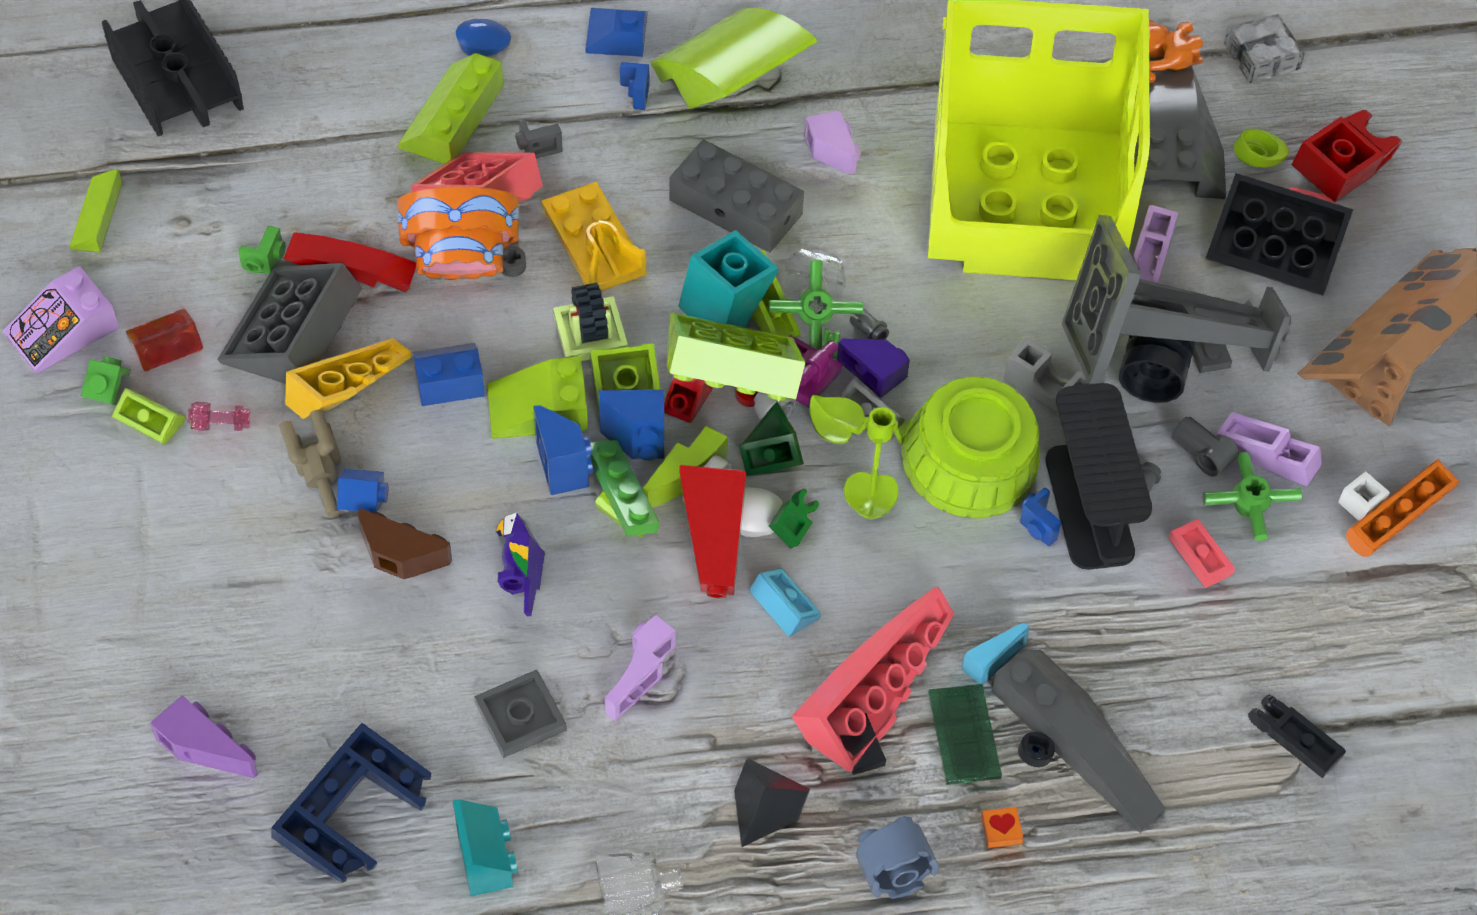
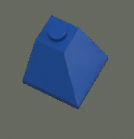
[585,8,648,57]

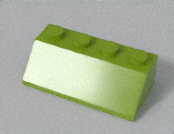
[398,53,504,164]

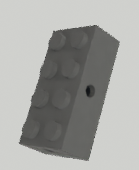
[669,139,804,253]

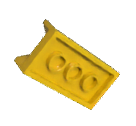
[541,181,647,291]

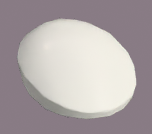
[741,487,783,537]

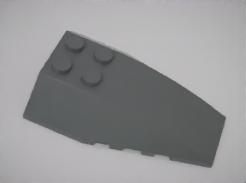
[1134,59,1226,199]

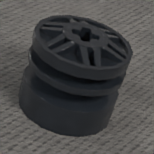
[1119,335,1195,403]

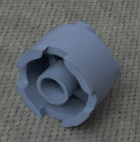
[856,816,939,899]

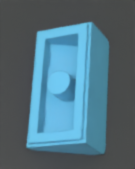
[750,568,822,636]

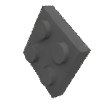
[474,669,567,758]

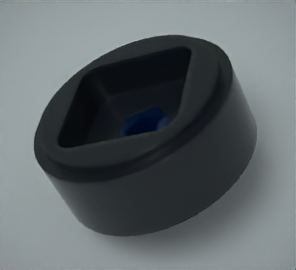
[1018,732,1055,768]

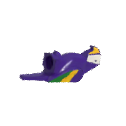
[496,513,545,617]

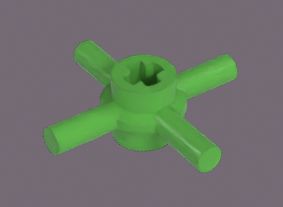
[768,260,863,350]
[1202,452,1302,541]

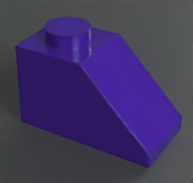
[837,338,910,398]

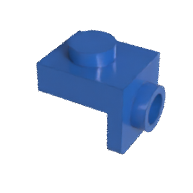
[1020,487,1062,547]

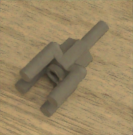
[279,409,341,518]

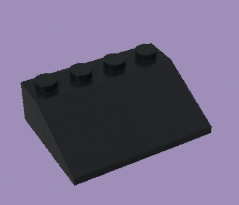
[1206,173,1353,296]

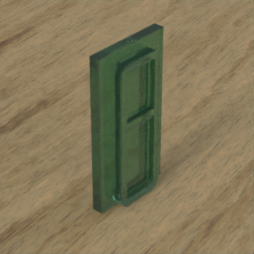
[928,684,1002,785]

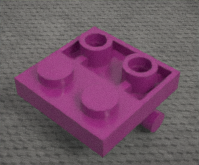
[788,335,843,408]

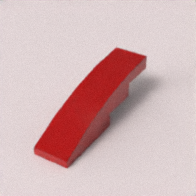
[284,232,416,293]

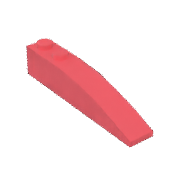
[792,587,954,772]

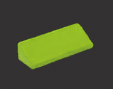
[69,169,122,253]

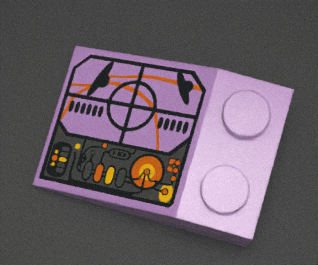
[3,266,119,374]

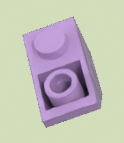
[805,110,861,174]

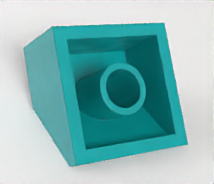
[452,799,518,896]

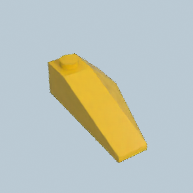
[285,338,411,419]

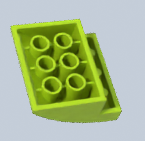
[650,8,817,109]

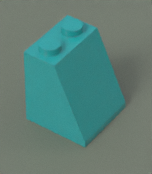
[678,230,779,327]

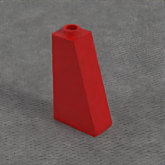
[679,465,746,599]

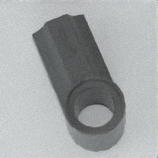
[1171,416,1239,477]

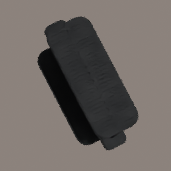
[102,0,244,137]
[1045,383,1152,570]

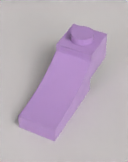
[1133,204,1179,283]
[605,615,676,722]

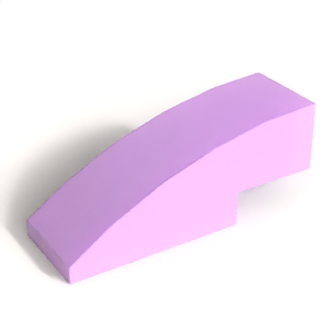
[1217,412,1322,486]

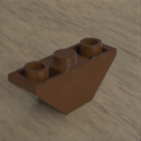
[357,508,452,580]

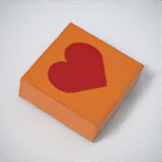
[981,807,1024,848]

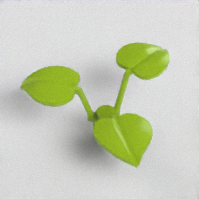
[810,395,912,519]

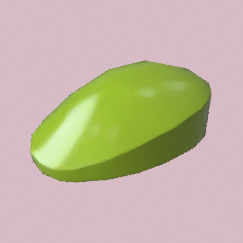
[1233,129,1289,168]

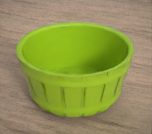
[901,376,1040,518]

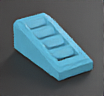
[962,622,1029,685]

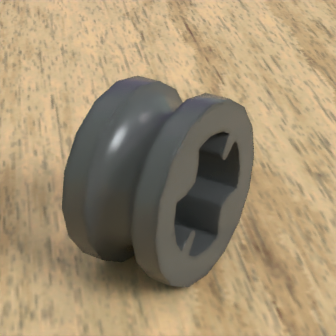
[502,246,526,277]

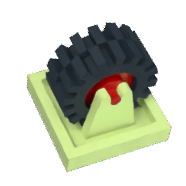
[553,283,628,361]

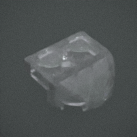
[779,248,846,309]

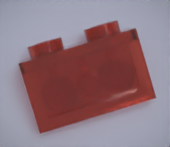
[125,308,203,371]

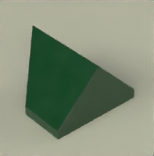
[739,402,804,476]

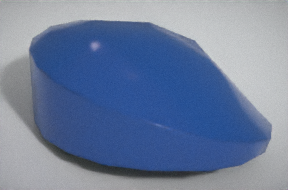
[456,18,511,56]

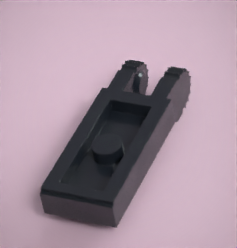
[1248,694,1346,778]

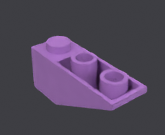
[150,695,258,778]

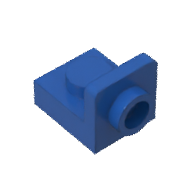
[620,62,650,110]

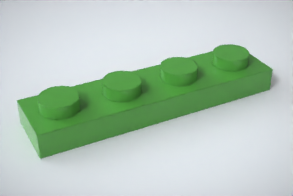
[590,440,660,536]

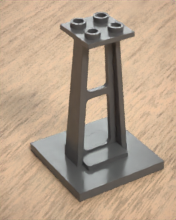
[1062,214,1291,384]

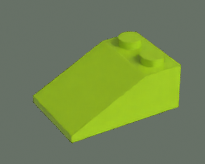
[487,356,588,439]

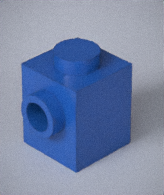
[337,468,389,512]

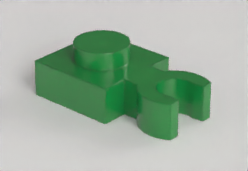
[769,489,819,549]

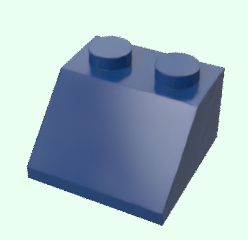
[412,343,485,406]
[599,390,664,461]
[533,405,593,495]

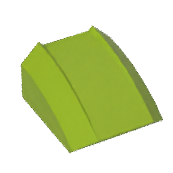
[590,343,661,411]

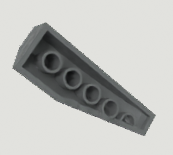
[992,650,1166,833]

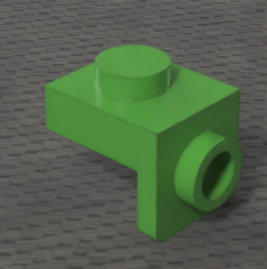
[238,226,286,275]
[81,356,131,405]

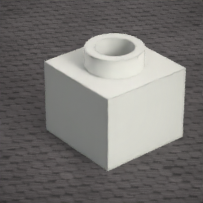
[1338,471,1390,521]

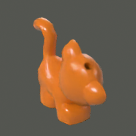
[1149,20,1203,83]

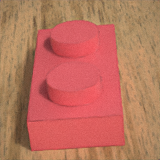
[1169,519,1235,588]

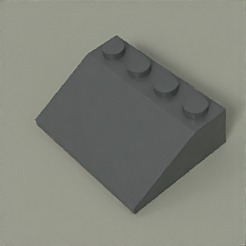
[217,263,362,383]

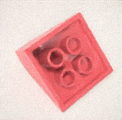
[410,152,543,201]

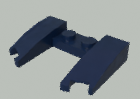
[271,723,432,883]

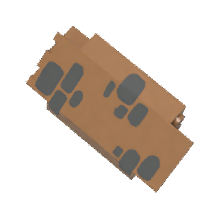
[1297,248,1477,427]

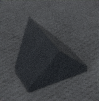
[734,758,810,848]

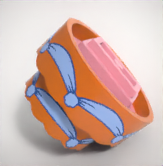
[397,187,519,280]

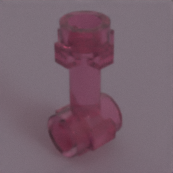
[188,402,251,431]

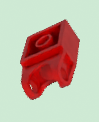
[1291,109,1402,202]

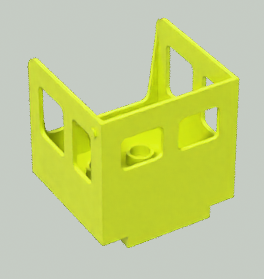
[928,0,1150,280]

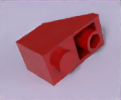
[664,377,713,423]

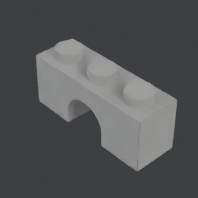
[1004,337,1088,413]

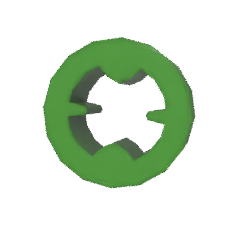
[822,328,840,358]

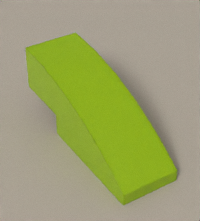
[642,426,728,508]

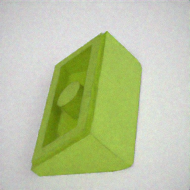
[111,388,186,444]

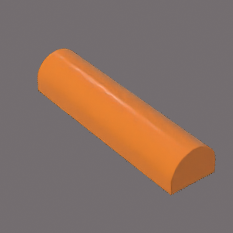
[1346,459,1460,557]

